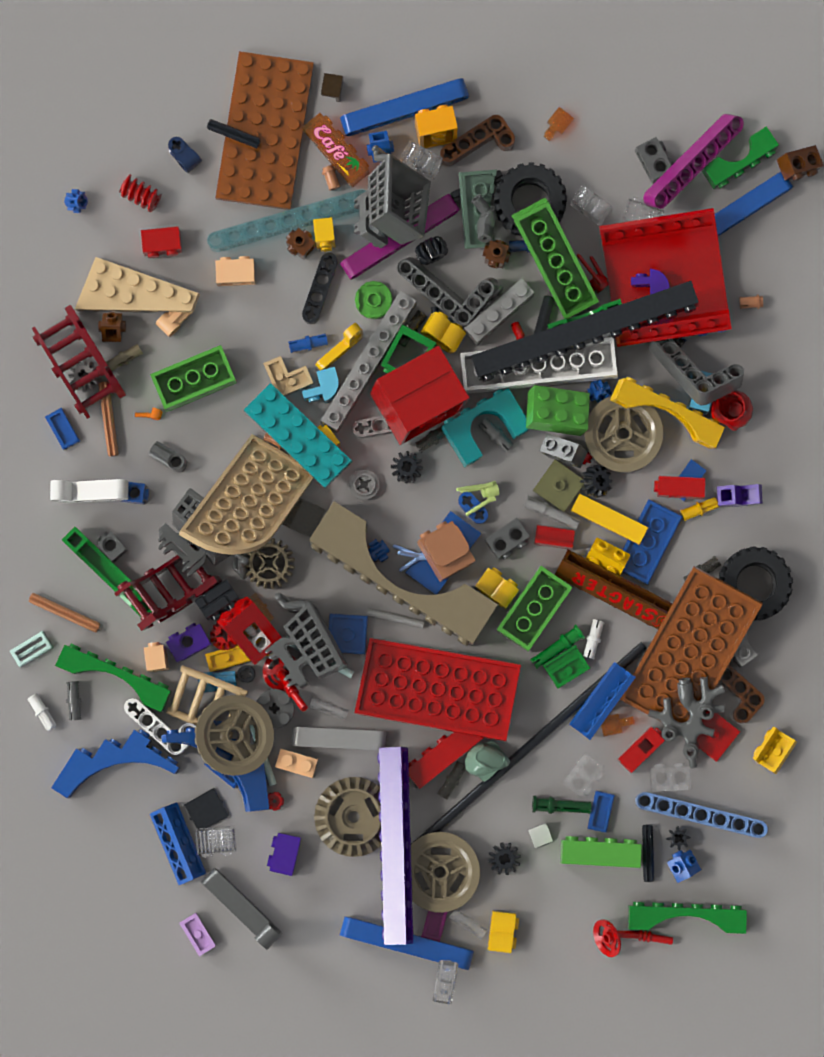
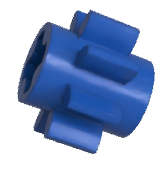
[64,189,88,213]
[587,380,612,403]
[368,539,390,563]

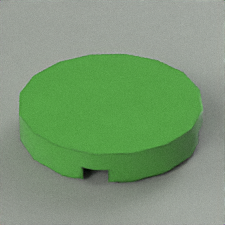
[355,281,393,319]

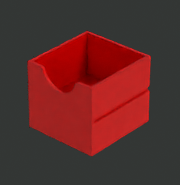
[370,345,469,445]

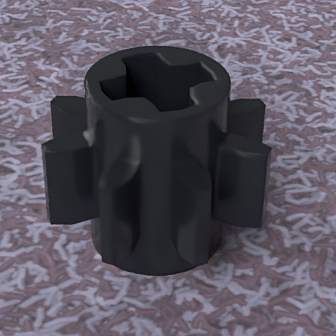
[666,826,691,850]

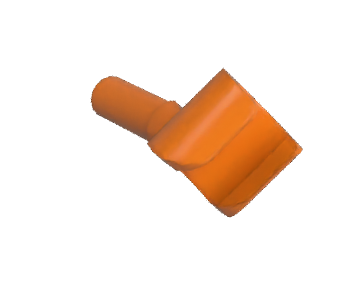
[135,408,163,420]

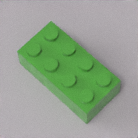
[150,345,237,412]
[497,566,573,652]
[560,836,642,868]

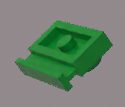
[543,645,590,689]

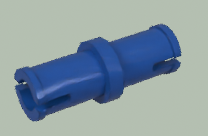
[288,333,328,353]

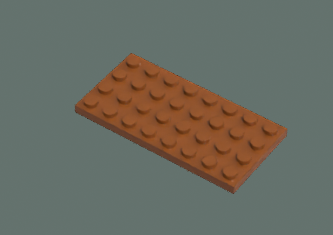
[215,51,314,210]
[620,566,763,723]

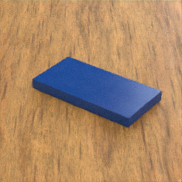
[622,499,683,585]
[405,511,481,595]

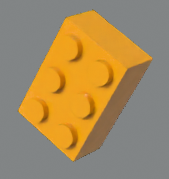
[415,105,458,150]

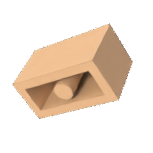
[215,256,256,286]
[144,642,169,672]
[275,749,318,778]

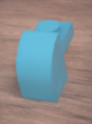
[302,367,339,403]

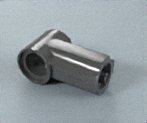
[148,441,187,473]

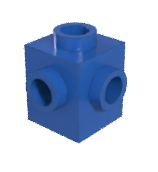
[367,131,394,163]
[667,849,702,883]

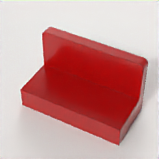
[534,525,575,550]

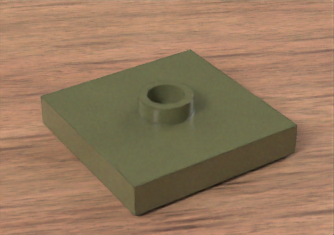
[533,459,584,512]

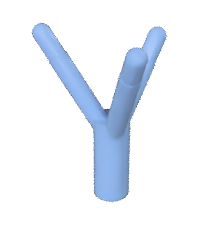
[393,544,426,572]

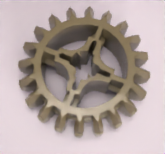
[245,538,295,589]

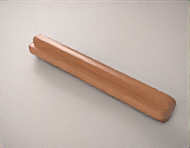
[98,382,118,457]
[29,593,100,632]

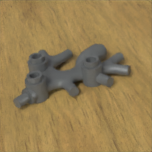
[648,677,726,768]

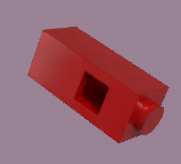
[654,476,705,499]
[617,727,665,773]

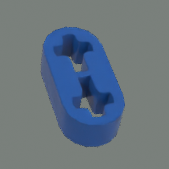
[458,492,488,524]

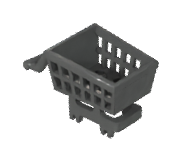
[354,145,431,248]
[158,488,249,580]
[265,592,348,689]

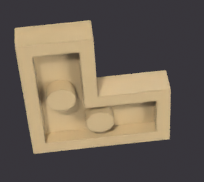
[263,356,313,396]

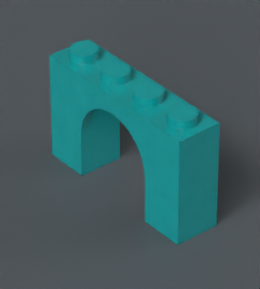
[441,388,530,468]

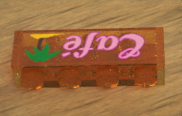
[303,113,369,188]

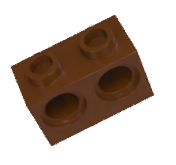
[777,145,824,181]

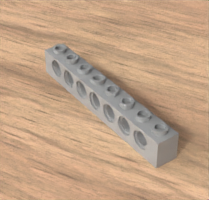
[321,291,417,433]

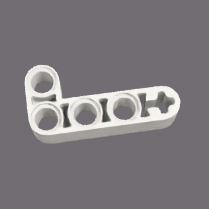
[50,479,128,503]
[124,698,196,755]

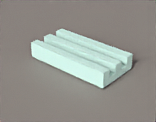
[10,631,53,668]

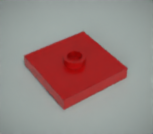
[697,710,740,762]

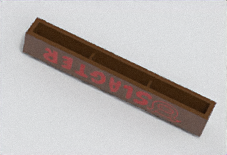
[555,549,673,629]

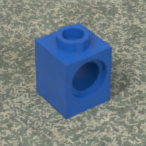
[121,482,149,505]

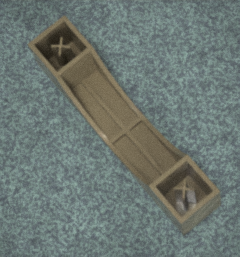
[309,501,498,646]

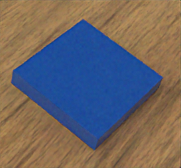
[329,614,368,655]

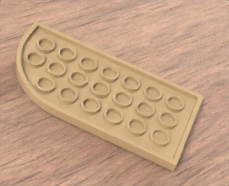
[179,434,314,555]

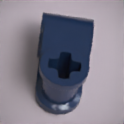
[168,137,202,173]

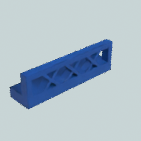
[569,662,636,740]
[150,802,206,885]

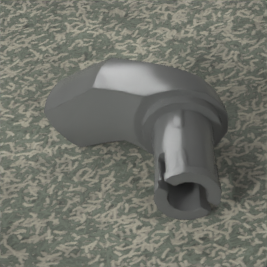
[471,194,497,243]

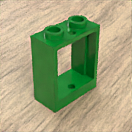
[381,325,436,373]

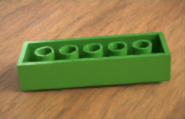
[511,198,599,319]

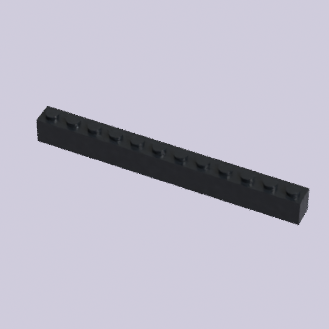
[471,281,699,382]

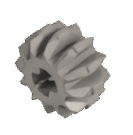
[68,360,101,393]

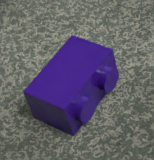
[267,833,301,876]

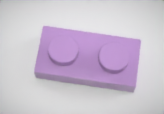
[179,913,216,956]

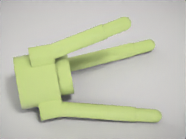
[456,481,499,516]

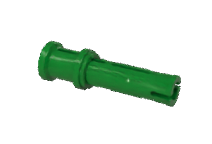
[530,624,585,669]

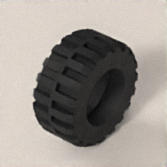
[494,162,567,238]
[718,546,793,621]

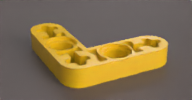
[315,322,363,370]

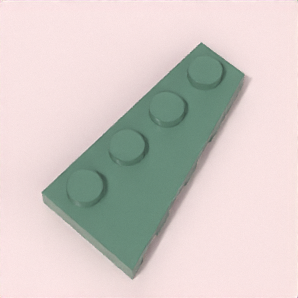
[459,169,497,249]

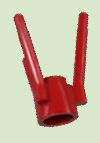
[576,254,609,294]

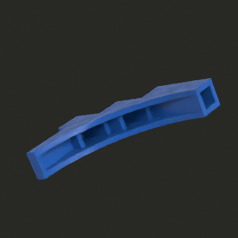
[161,720,269,812]
[51,729,180,798]

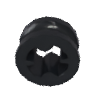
[237,665,256,683]

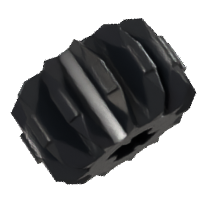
[415,236,448,265]
[391,451,423,484]
[580,465,613,498]
[488,842,521,875]

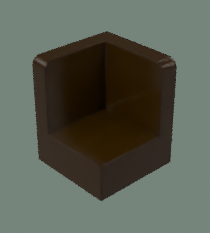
[321,73,343,102]

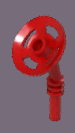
[262,655,308,712]
[593,919,673,957]

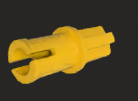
[680,497,719,521]

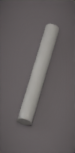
[367,608,424,628]

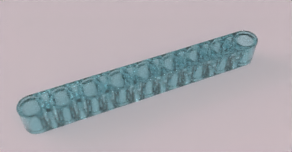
[207,189,366,252]

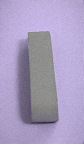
[291,727,387,751]

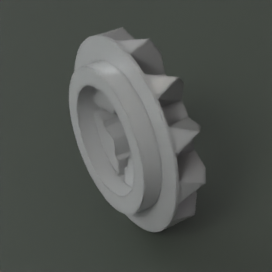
[349,469,379,500]

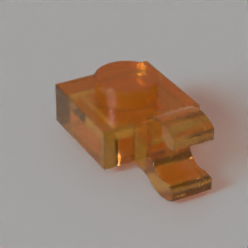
[543,107,574,141]
[601,714,635,737]

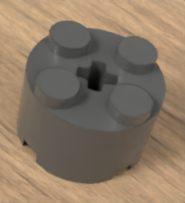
[256,689,295,729]

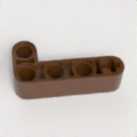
[440,115,515,166]
[719,665,765,724]

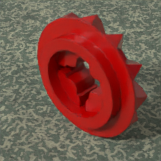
[210,623,236,650]

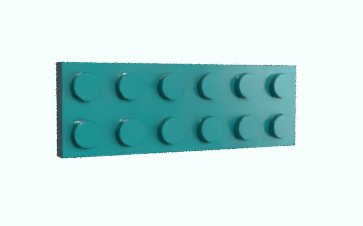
[244,383,352,489]

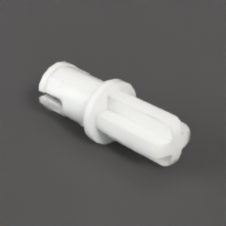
[27,693,56,731]

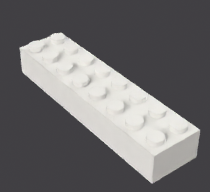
[460,337,618,394]

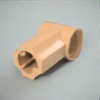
[155,311,194,337]

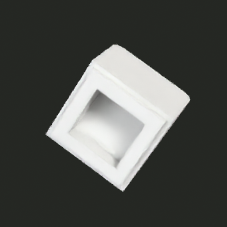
[528,823,553,848]

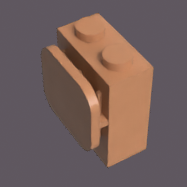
[417,521,476,582]

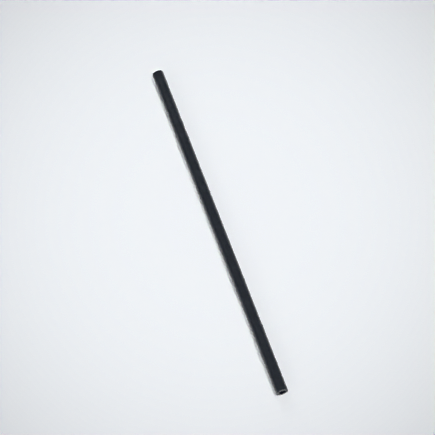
[411,642,647,844]

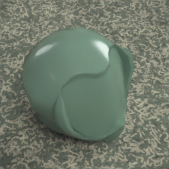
[465,741,510,782]

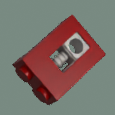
[216,596,282,665]

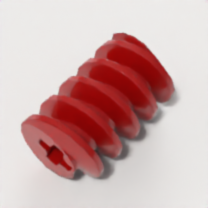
[119,174,162,212]

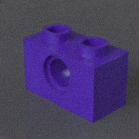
[166,623,212,663]

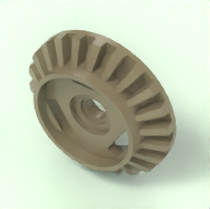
[584,396,663,473]
[195,695,274,776]
[314,777,382,857]
[411,832,480,913]

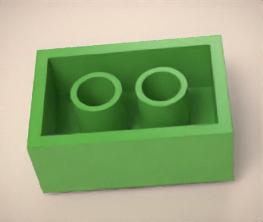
[526,385,590,436]

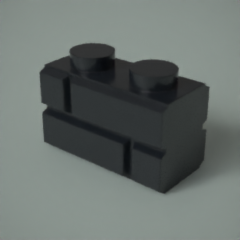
[195,579,240,621]

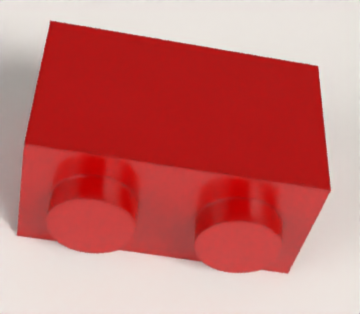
[141,226,182,258]

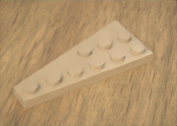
[75,257,200,312]

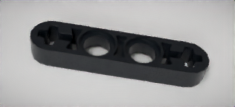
[302,253,338,324]

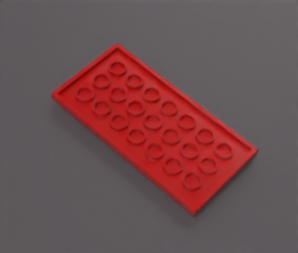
[354,638,521,742]

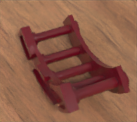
[32,305,126,419]
[114,545,222,631]

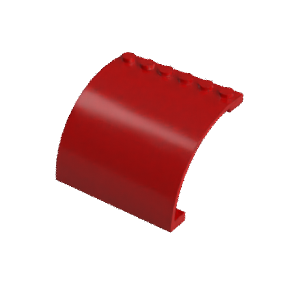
[599,208,732,347]

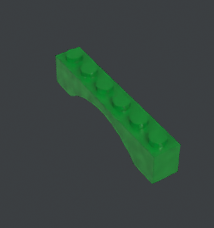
[62,527,159,617]
[55,643,172,713]
[628,902,747,934]

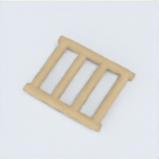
[166,665,248,739]

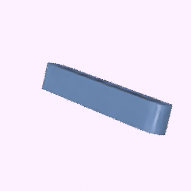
[635,792,768,838]

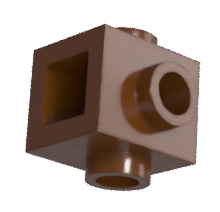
[286,228,316,260]
[482,240,511,269]
[98,312,126,342]

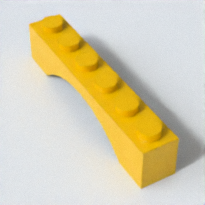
[610,377,725,449]

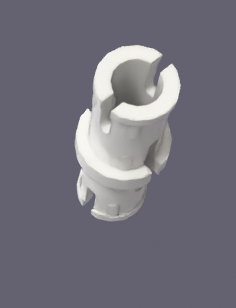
[582,619,605,660]

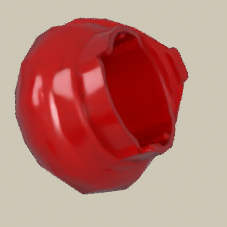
[711,390,753,431]

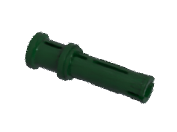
[532,795,591,814]

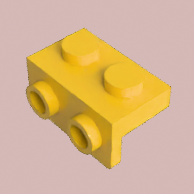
[586,537,630,576]
[753,726,797,774]

